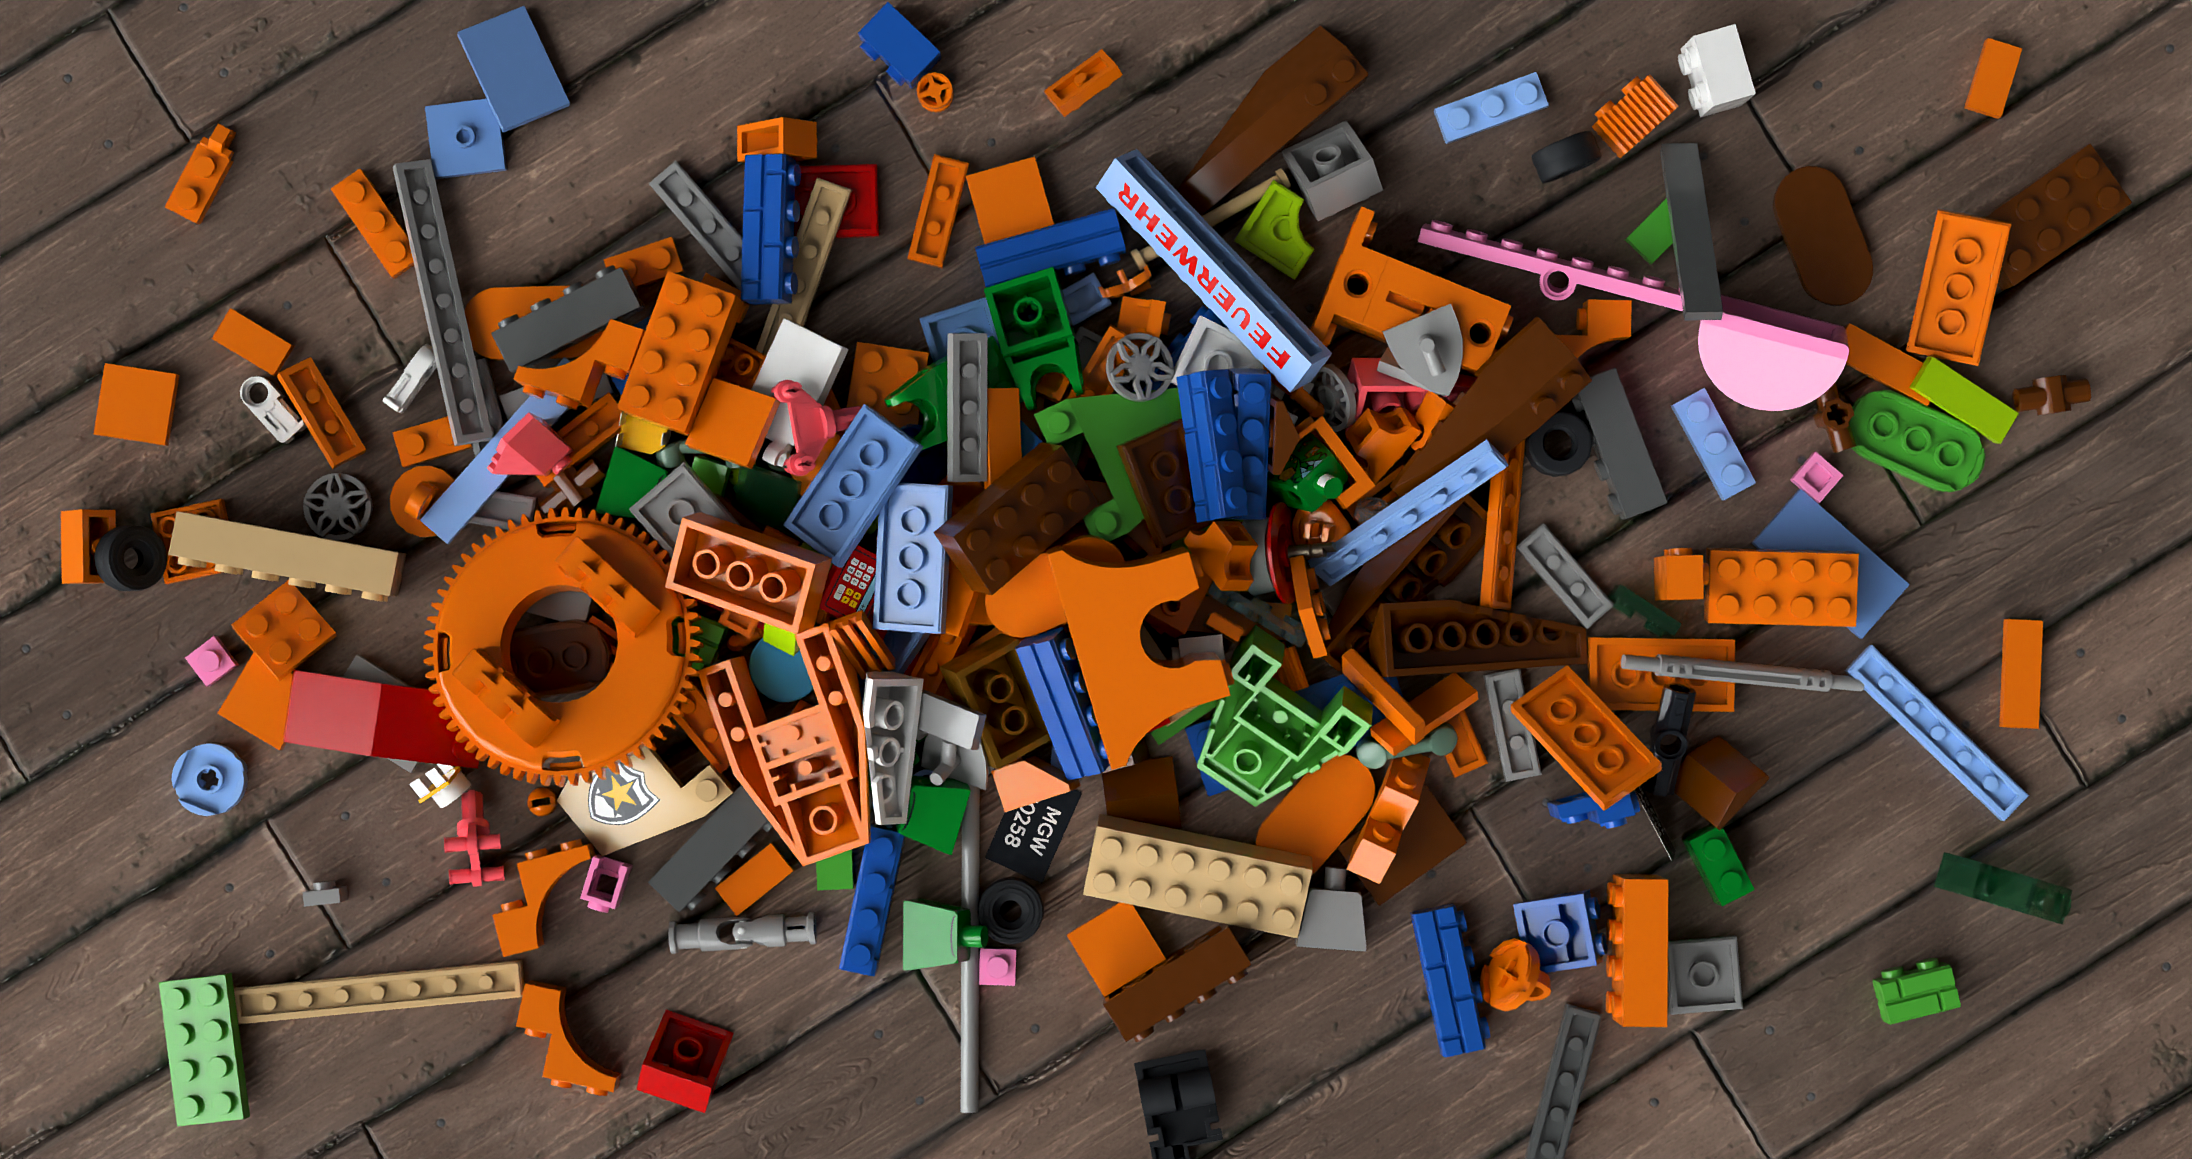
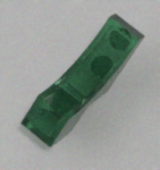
[1934,852,2072,925]

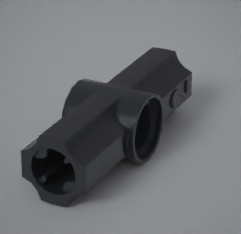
[1642,683,1696,797]

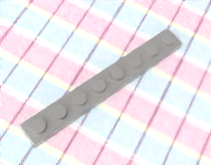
[393,159,493,446]

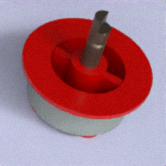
[1240,502,1336,604]

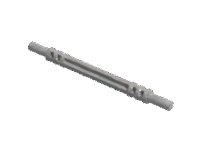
[1621,654,1864,692]

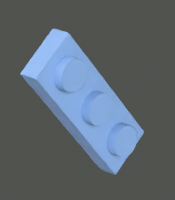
[1434,72,1549,144]
[1671,388,1756,500]

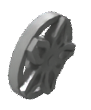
[1106,333,1174,402]
[1310,364,1357,432]
[303,473,373,541]

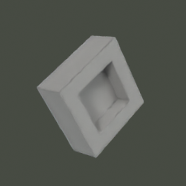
[302,880,348,907]

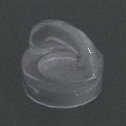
[1354,497,1389,526]

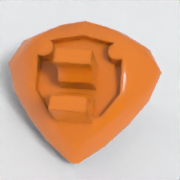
[1292,499,1352,560]

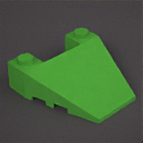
[1034,388,1182,542]
[1197,625,1373,807]

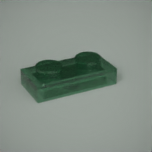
[1608,584,1682,638]

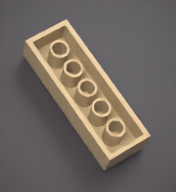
[168,511,406,602]
[1083,814,1313,938]

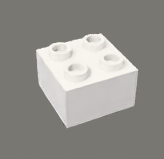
[1678,24,1756,118]

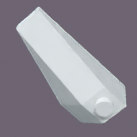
[862,671,924,825]

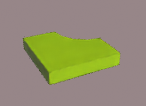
[1234,179,1314,280]

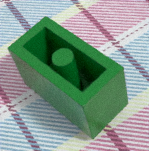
[1682,824,1755,907]

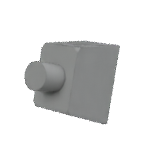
[1295,867,1366,952]

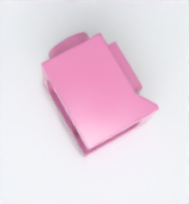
[580,855,633,913]

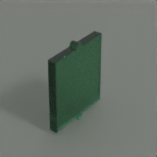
[733,465,802,534]

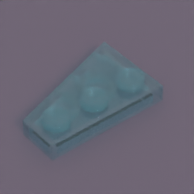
[1206,581,1307,648]

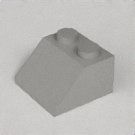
[1282,120,1383,221]

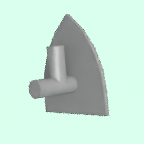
[1383,303,1463,396]
[921,733,988,790]

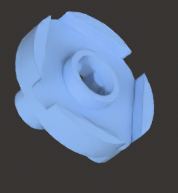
[172,743,248,816]

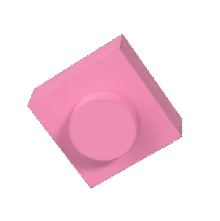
[1790,452,1843,503]
[185,636,239,687]
[979,947,1017,986]

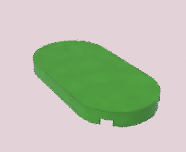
[1849,390,1985,492]

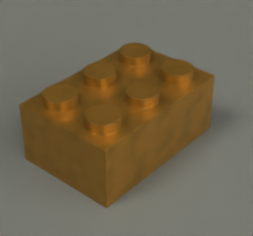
[940,634,1051,769]

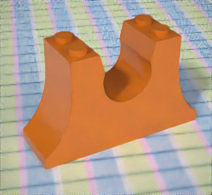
[1046,545,1234,770]

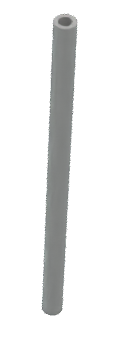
[960,785,980,1113]

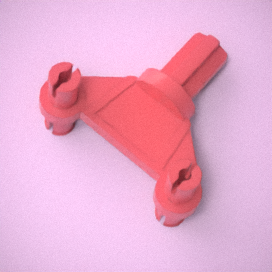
[771,380,861,476]
[444,790,505,887]

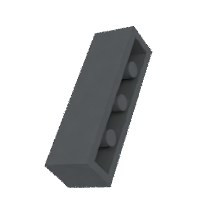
[491,265,646,373]
[1569,368,1668,520]
[648,785,773,912]

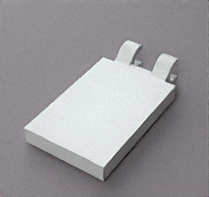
[1171,316,1314,425]
[751,318,849,468]

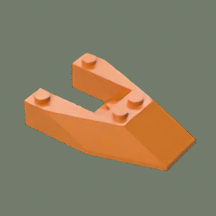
[698,622,871,866]

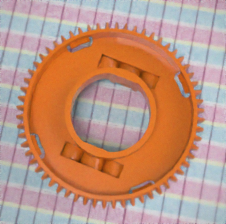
[423,507,704,787]

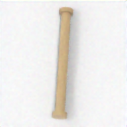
[1130,168,1291,271]

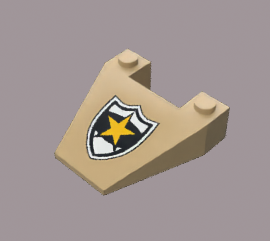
[557,746,736,856]

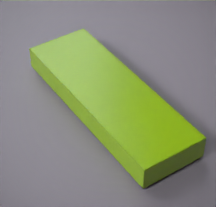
[1909,357,2019,444]

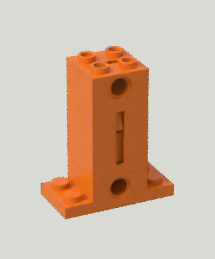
[1310,206,1513,377]

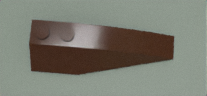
[1177,26,1369,216]
[1390,317,1592,498]
[1322,494,1487,672]
[1369,600,1588,677]

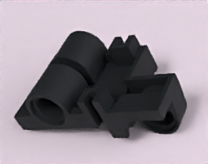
[1134,1049,1223,1159]

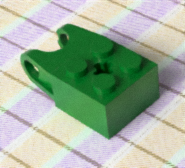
[984,267,1085,411]
[884,336,1024,450]

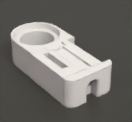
[383,344,437,414]
[240,376,307,444]

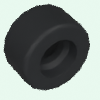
[1525,411,1593,477]

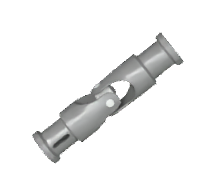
[668,912,817,954]

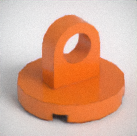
[390,466,456,538]
[1480,938,1551,1012]

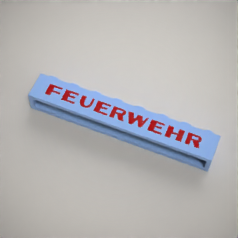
[1096,149,1332,393]

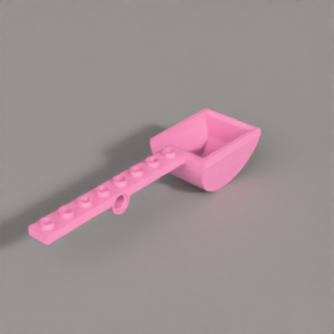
[1418,220,1849,411]

